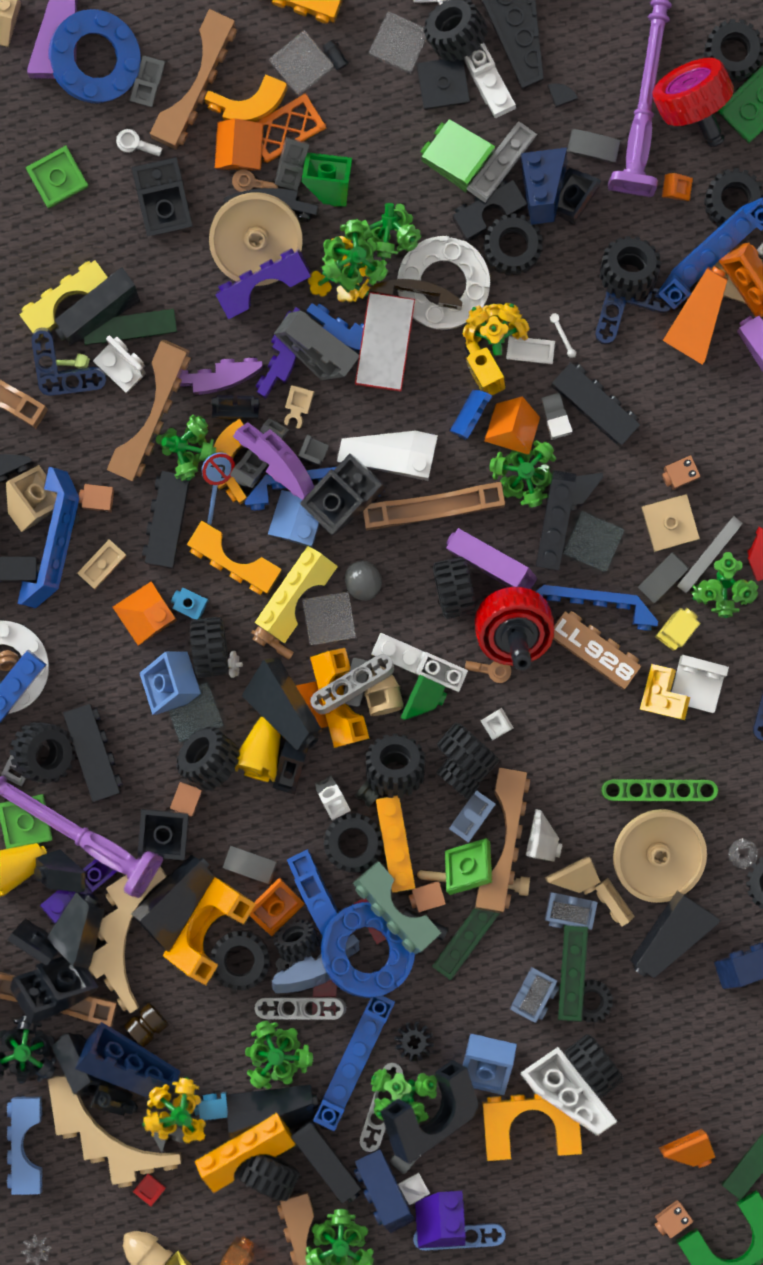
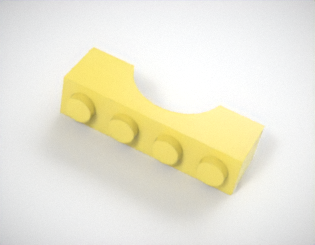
[19,261,108,340]
[255,546,338,643]
[655,609,700,651]

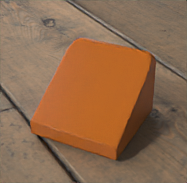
[662,173,693,201]

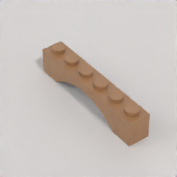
[150,9,237,150]
[107,340,191,481]
[0,380,48,429]
[363,482,505,531]
[475,768,530,913]
[0,972,118,1027]
[277,1191,314,1265]

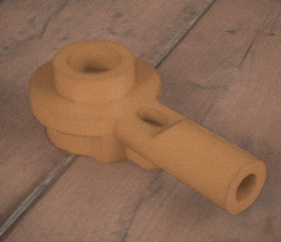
[232,169,278,192]
[251,626,294,660]
[0,650,19,671]
[464,660,511,683]

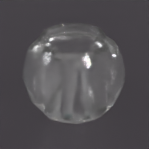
[729,839,758,869]

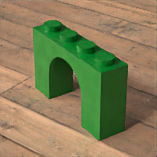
[676,1190,763,1265]

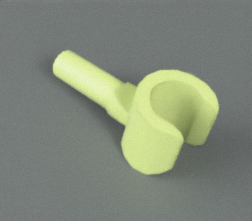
[57,354,90,369]

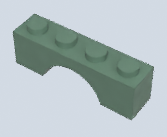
[353,862,441,954]

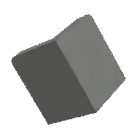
[298,435,329,467]

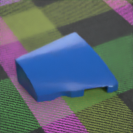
[450,390,492,440]

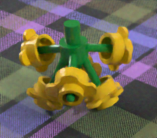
[463,303,529,356]
[142,1077,206,1143]

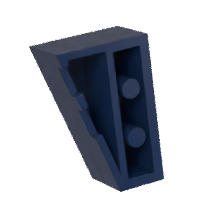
[521,148,567,225]
[714,942,763,989]
[354,1149,416,1233]

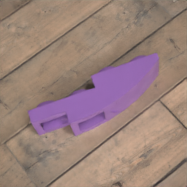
[179,358,263,395]
[233,422,314,500]

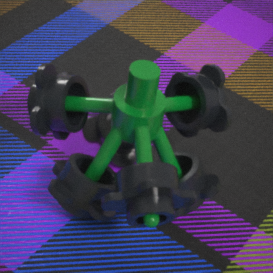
[0,1015,56,1083]

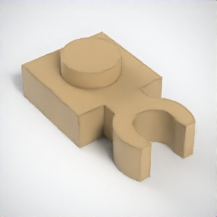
[284,385,315,429]

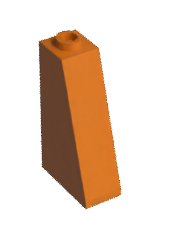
[663,266,728,365]

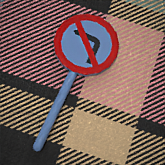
[201,452,235,525]

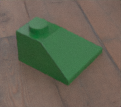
[302,153,352,207]
[400,675,447,721]

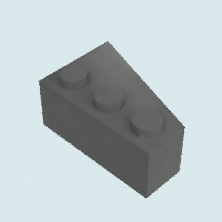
[274,311,360,380]

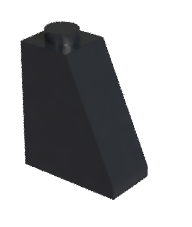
[47,892,105,969]
[51,1033,117,1096]

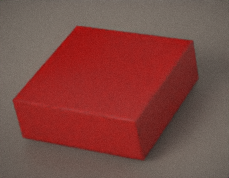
[133,1173,166,1206]

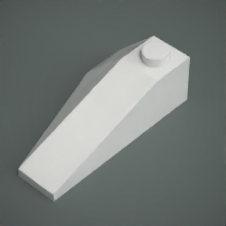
[337,431,438,481]
[526,809,562,861]

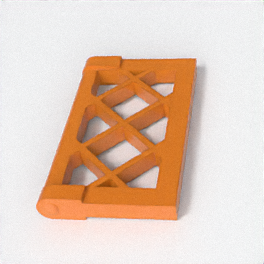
[257,93,326,163]

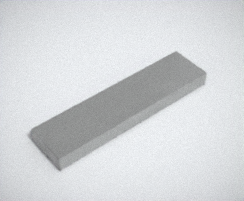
[466,121,537,203]

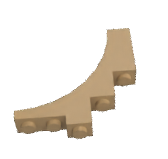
[88,866,167,1013]
[48,1075,182,1188]

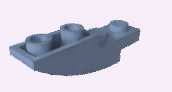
[272,934,359,993]

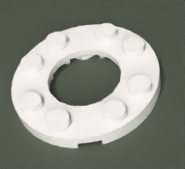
[397,236,490,330]
[0,621,49,714]

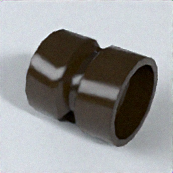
[124,1003,169,1047]

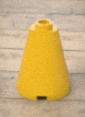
[235,717,281,782]
[0,843,47,897]

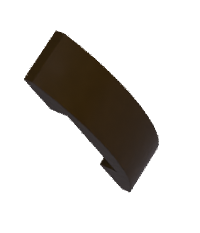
[370,279,463,310]

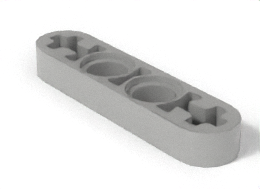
[677,516,743,593]
[311,654,394,714]
[255,997,347,1020]
[360,1062,403,1152]

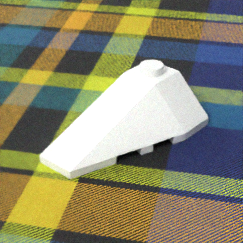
[521,1047,617,1136]

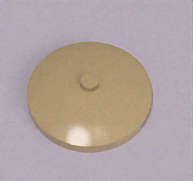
[209,193,302,286]
[613,809,707,903]

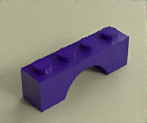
[215,248,312,319]

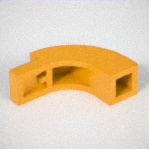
[205,75,288,122]
[214,419,247,504]

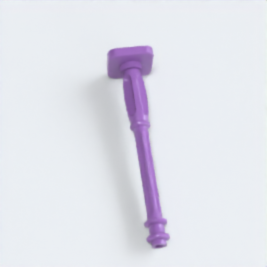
[608,0,672,197]
[0,776,163,898]

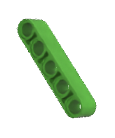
[601,780,718,801]

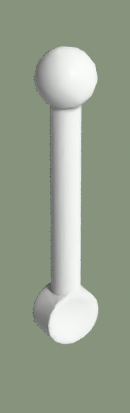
[550,313,576,358]

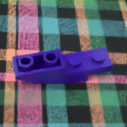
[256,307,300,399]
[40,859,118,924]

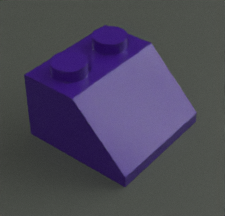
[415,1191,465,1249]

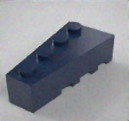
[75,1022,180,1098]

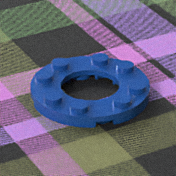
[48,9,141,103]
[321,902,415,998]

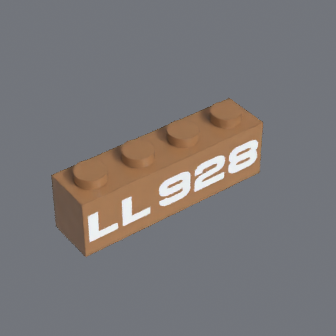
[553,611,641,690]

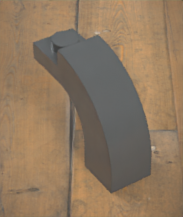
[230,418,289,488]

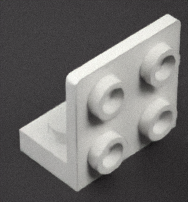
[93,336,146,393]
[671,655,729,713]

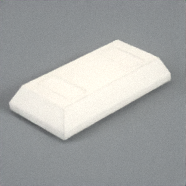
[506,336,555,364]

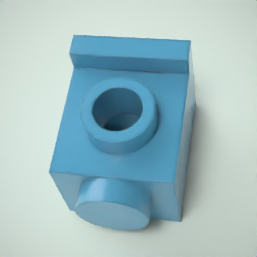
[171,588,209,619]
[194,1092,228,1120]

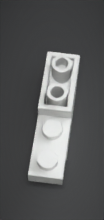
[464,43,516,119]
[371,633,468,692]

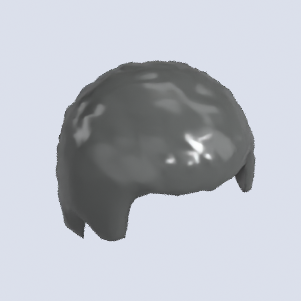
[344,561,382,601]

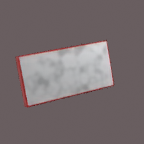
[355,292,415,392]

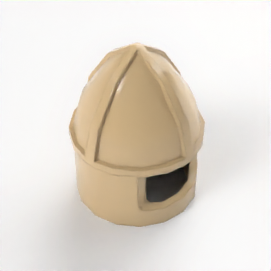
[364,666,404,716]
[123,1231,173,1265]

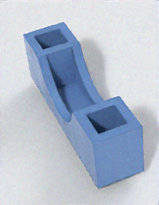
[7,1097,42,1195]

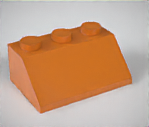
[719,243,763,317]

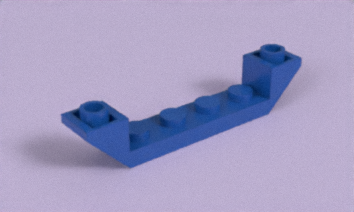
[658,198,763,309]
[17,467,79,608]
[245,467,385,511]
[536,585,658,631]
[313,996,395,1131]

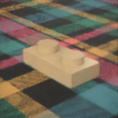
[78,539,127,589]
[595,878,635,927]

